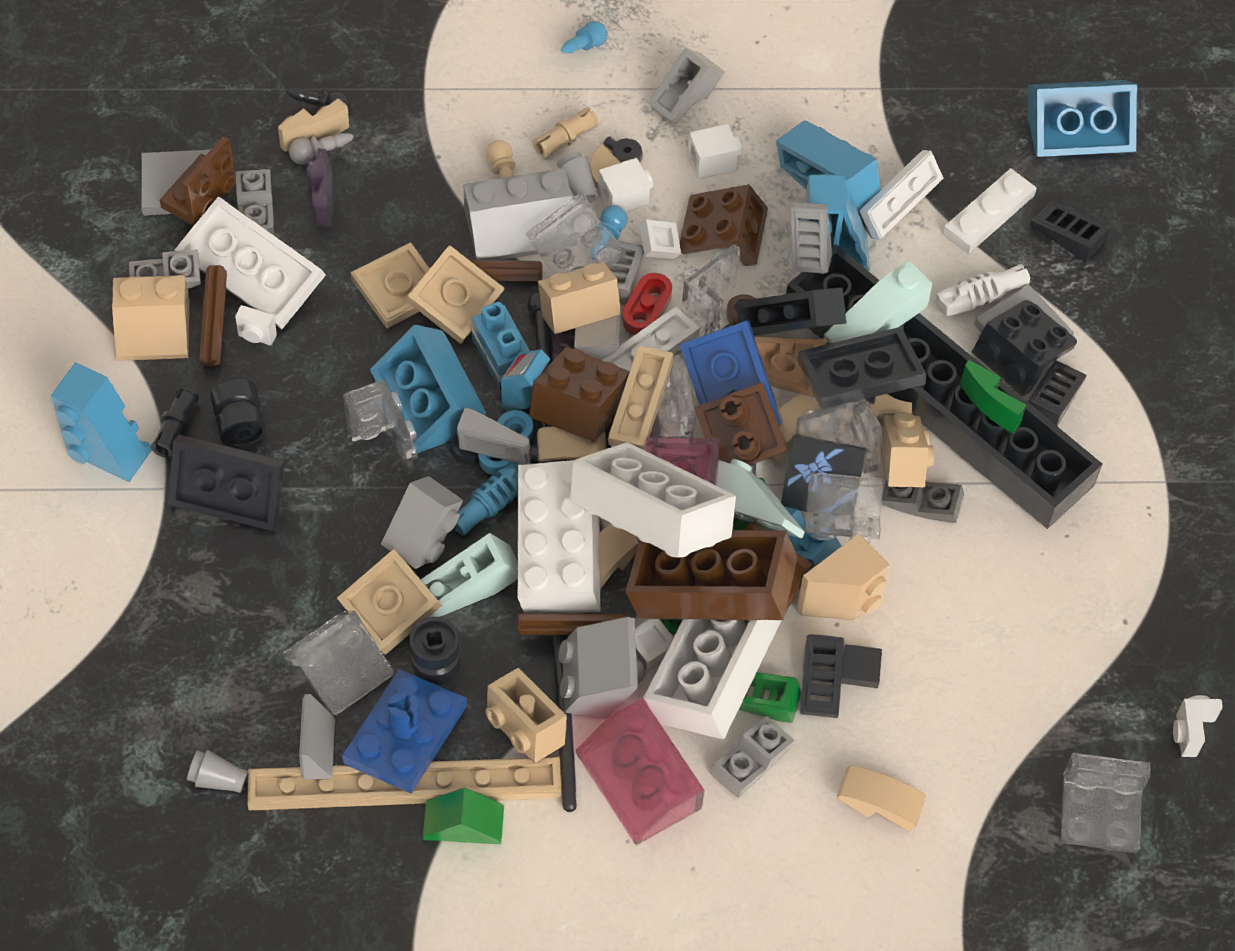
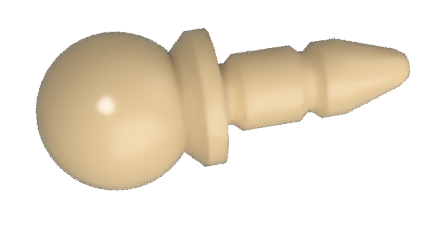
[486,140,516,178]

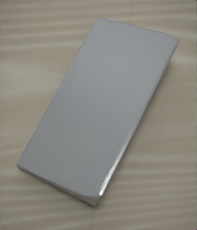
[574,315,620,360]
[299,694,335,779]

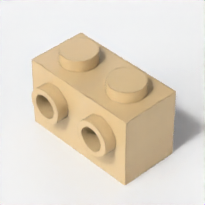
[538,262,621,334]
[881,412,934,487]
[486,668,567,763]

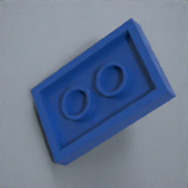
[679,321,783,425]
[342,669,467,794]

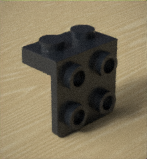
[971,300,1077,396]

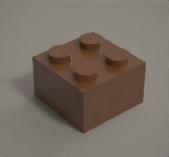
[529,347,630,442]

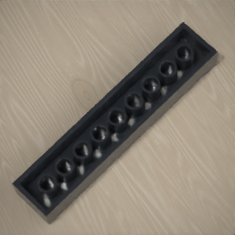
[786,244,1103,529]

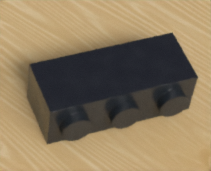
[736,288,846,335]

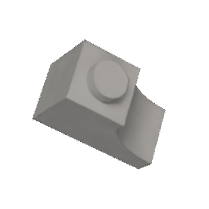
[648,47,725,123]

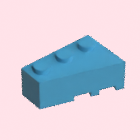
[802,174,870,271]

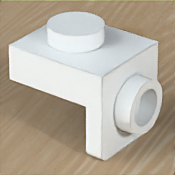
[1173,695,1223,757]

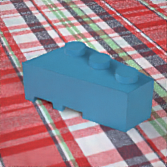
[776,120,881,227]
[51,362,152,482]

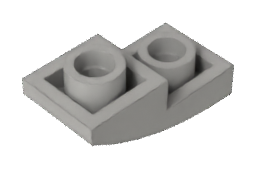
[236,169,275,236]
[129,249,201,288]
[710,716,795,798]

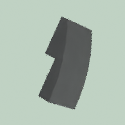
[880,479,964,523]

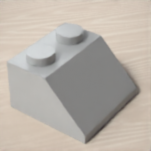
[559,617,638,719]

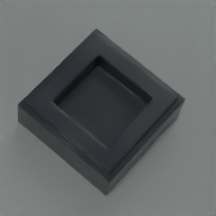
[841,644,882,688]

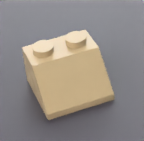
[112,275,190,361]
[796,534,890,620]

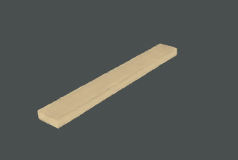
[248,757,561,811]

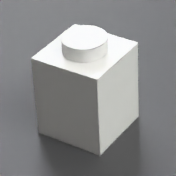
[688,124,742,179]
[598,158,653,211]

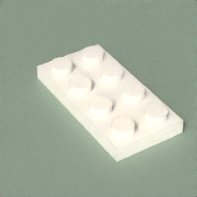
[175,197,326,329]

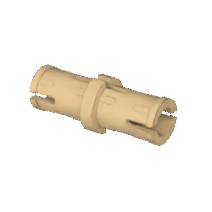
[533,107,599,159]

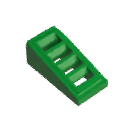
[738,672,801,723]

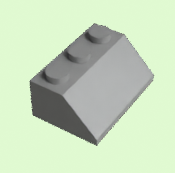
[463,168,579,260]

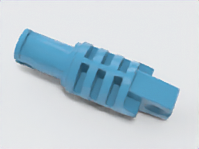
[453,462,532,537]

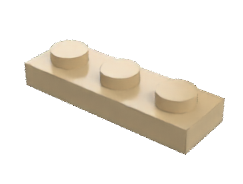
[608,345,674,451]

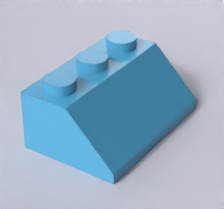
[1028,80,1137,157]
[370,325,487,454]

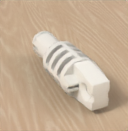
[936,264,1030,316]

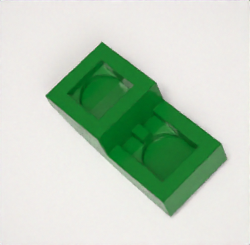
[960,360,1026,434]

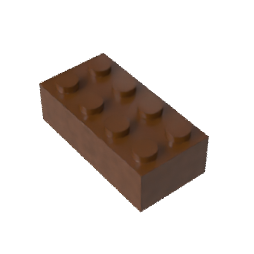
[626,530,798,620]

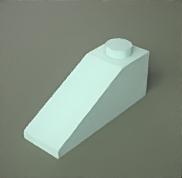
[824,260,933,344]
[706,459,804,539]
[421,533,518,617]

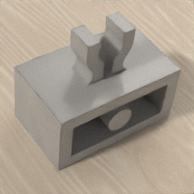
[381,476,463,569]

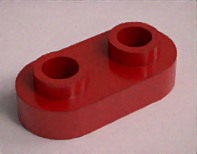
[622,273,673,335]

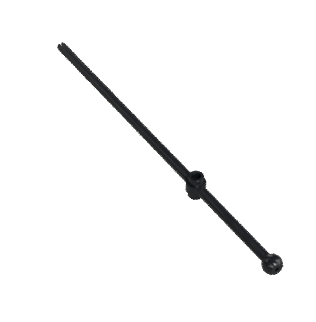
[527,291,577,812]

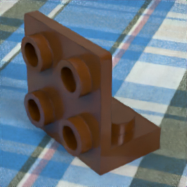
[160,136,236,226]
[679,184,768,266]

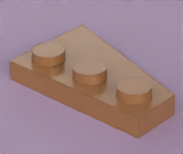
[755,337,827,398]

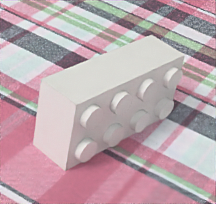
[570,442,736,557]
[518,460,601,614]
[643,619,781,740]

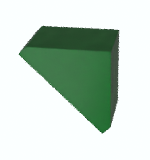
[423,787,504,845]

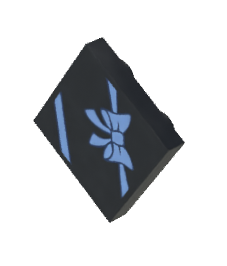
[781,434,866,520]

